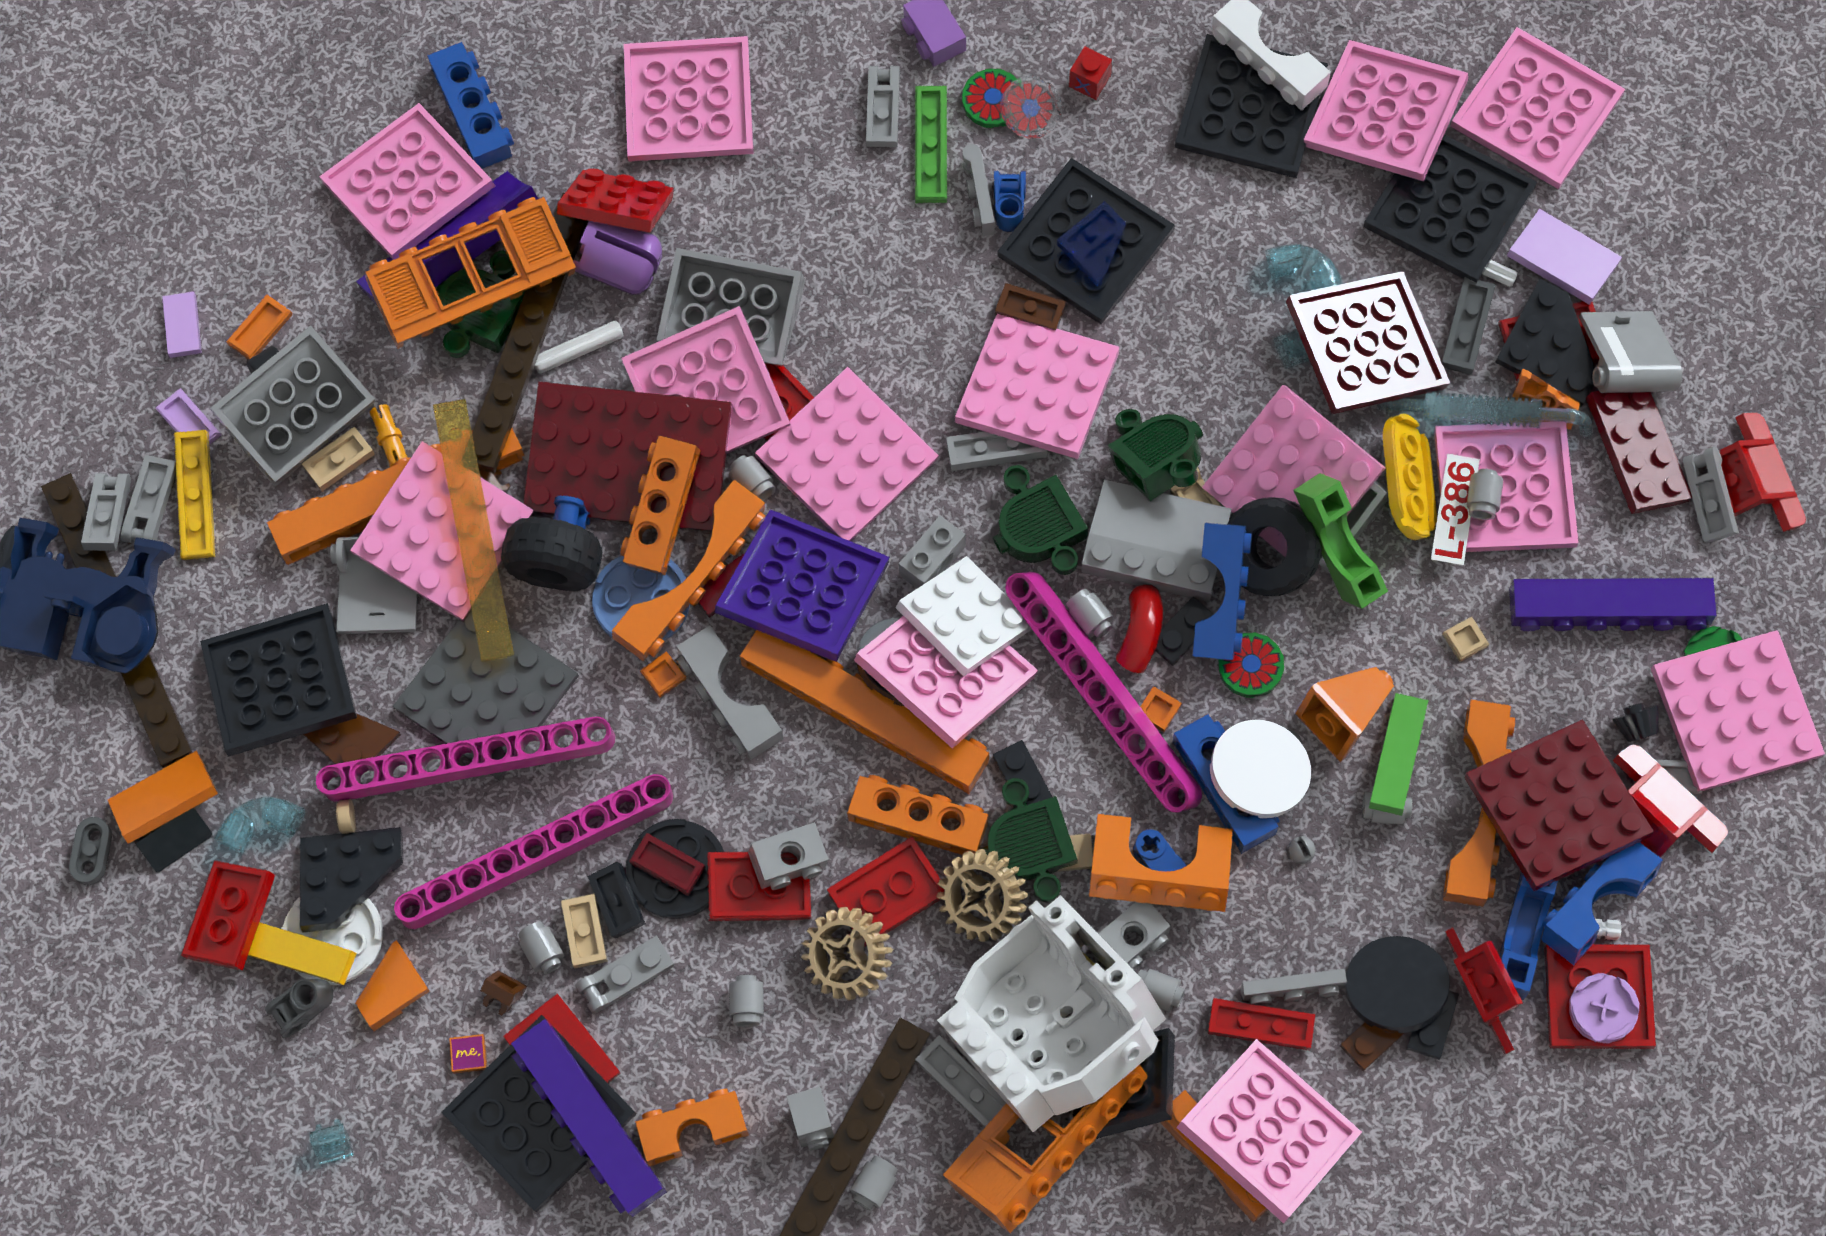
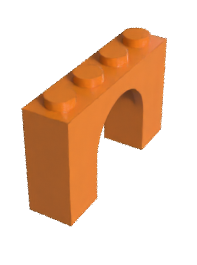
[1089,814,1233,912]

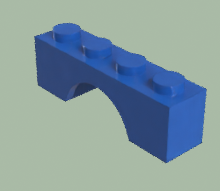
[1193,522,1252,660]
[1541,842,1663,965]
[1499,872,1558,1000]

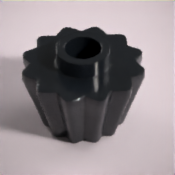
[1612,703,1659,742]

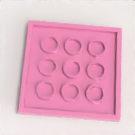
[1450,27,1625,190]
[624,36,754,162]
[1304,40,1468,181]
[319,103,495,260]
[621,306,791,454]
[955,314,1119,459]
[755,367,939,541]
[1202,385,1386,557]
[1434,421,1579,552]
[350,441,534,621]
[854,616,1038,748]
[1651,630,1825,792]
[1176,1039,1362,1223]

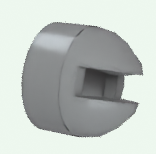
[1288,836,1316,864]

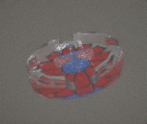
[1000,76,1063,139]

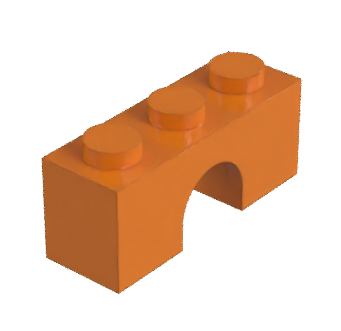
[635,1089,749,1166]

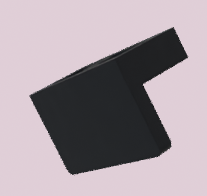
[134,807,212,872]

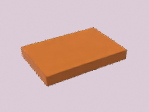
[108,750,218,844]

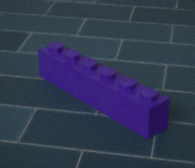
[1509,578,1716,631]
[511,1019,667,1217]

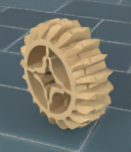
[936,849,1029,942]
[801,907,893,1000]

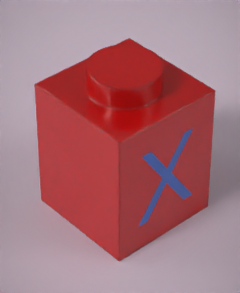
[1069,46,1112,100]

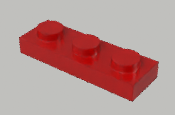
[1208,998,1316,1051]

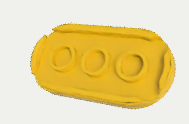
[1383,413,1437,541]

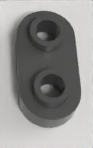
[69,817,112,885]

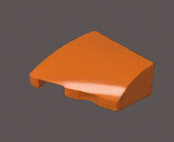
[1511,369,1580,430]
[355,940,430,1031]

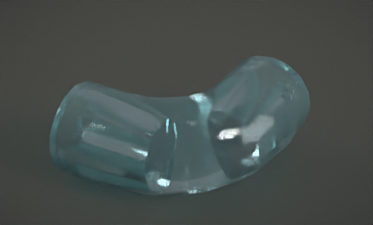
[1265,244,1343,290]
[214,796,305,854]

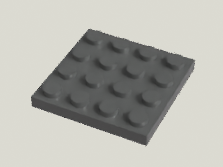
[393,604,579,781]

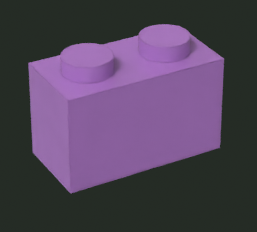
[901,0,966,67]

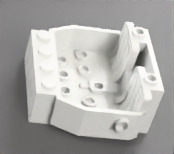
[937,895,1166,1132]

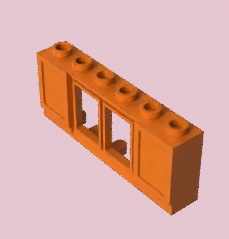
[365,197,576,349]
[943,1065,1148,1234]

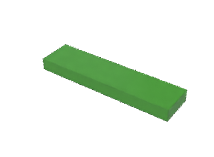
[915,86,947,203]
[1369,693,1428,816]

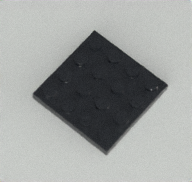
[1175,34,1328,178]
[1363,135,1537,283]
[997,158,1175,324]
[200,603,357,757]
[441,1015,637,1212]

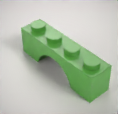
[1293,473,1388,609]

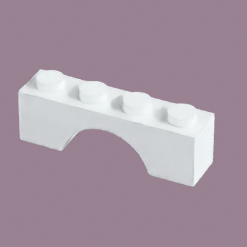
[1211,0,1331,110]

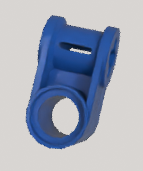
[994,171,1026,232]
[553,496,590,529]
[1133,829,1187,872]

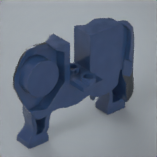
[0,518,176,673]

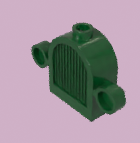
[436,250,526,358]
[1108,409,1203,501]
[993,465,1088,575]
[980,778,1078,903]

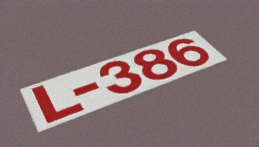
[1431,454,1480,565]

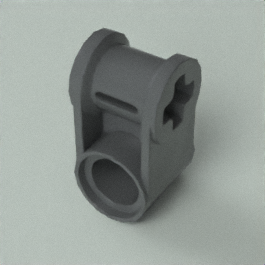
[265,979,334,1038]

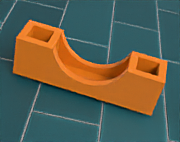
[1160,1090,1268,1223]

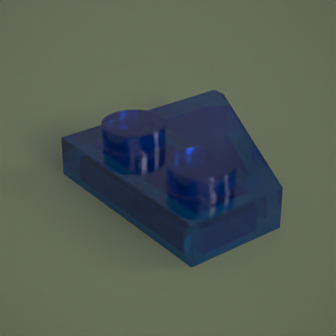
[1057,201,1126,287]

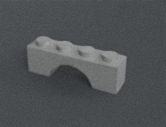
[676,625,784,760]

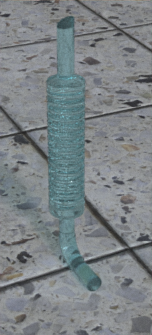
[1377,392,1592,439]

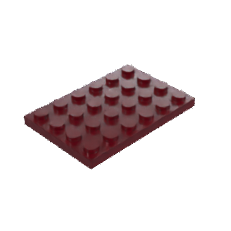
[524,381,732,532]

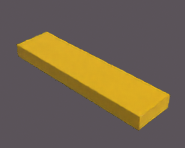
[174,430,215,560]
[248,922,357,985]

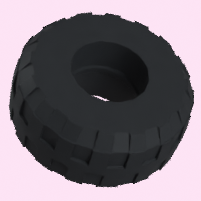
[1228,497,1322,596]
[501,517,602,591]

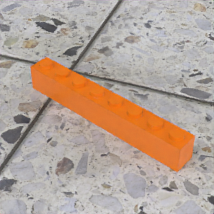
[267,428,525,565]
[740,630,989,794]

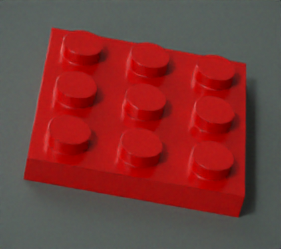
[557,168,674,233]
[1544,944,1656,1049]

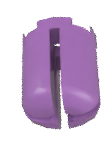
[573,221,662,295]

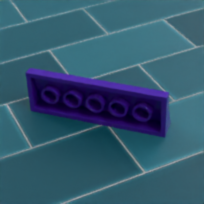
[356,171,538,306]

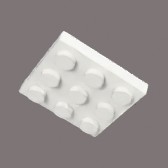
[896,556,1032,676]

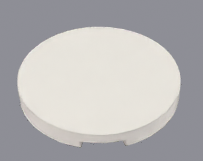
[1210,720,1311,818]
[281,897,383,985]

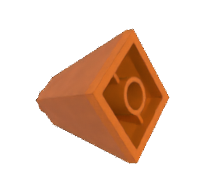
[1295,667,1394,762]

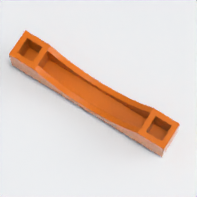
[612,480,766,662]
[1443,699,1515,907]

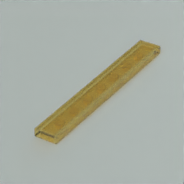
[433,399,514,662]

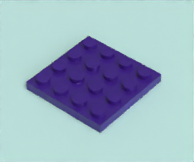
[715,510,890,662]

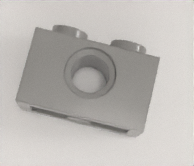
[899,515,966,588]
[748,822,829,890]
[1098,902,1171,970]
[786,1086,834,1151]

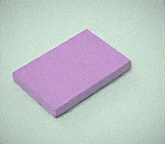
[1507,209,1622,305]

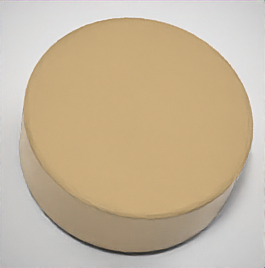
[336,799,356,834]

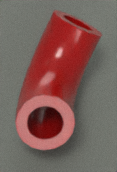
[1115,584,1164,673]

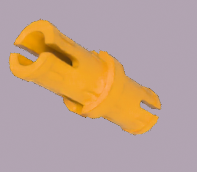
[369,404,407,467]

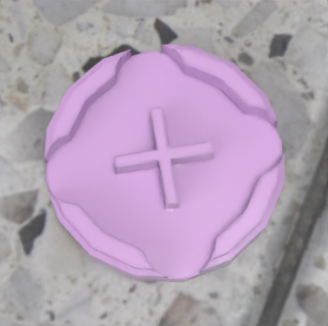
[1569,973,1640,1043]

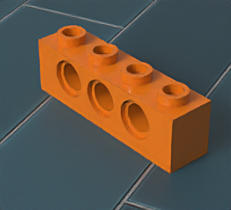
[620,436,701,576]
[847,775,988,855]

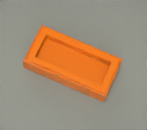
[226,295,293,359]

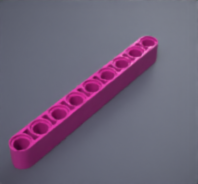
[1005,572,1202,812]
[316,717,615,802]
[394,774,673,929]

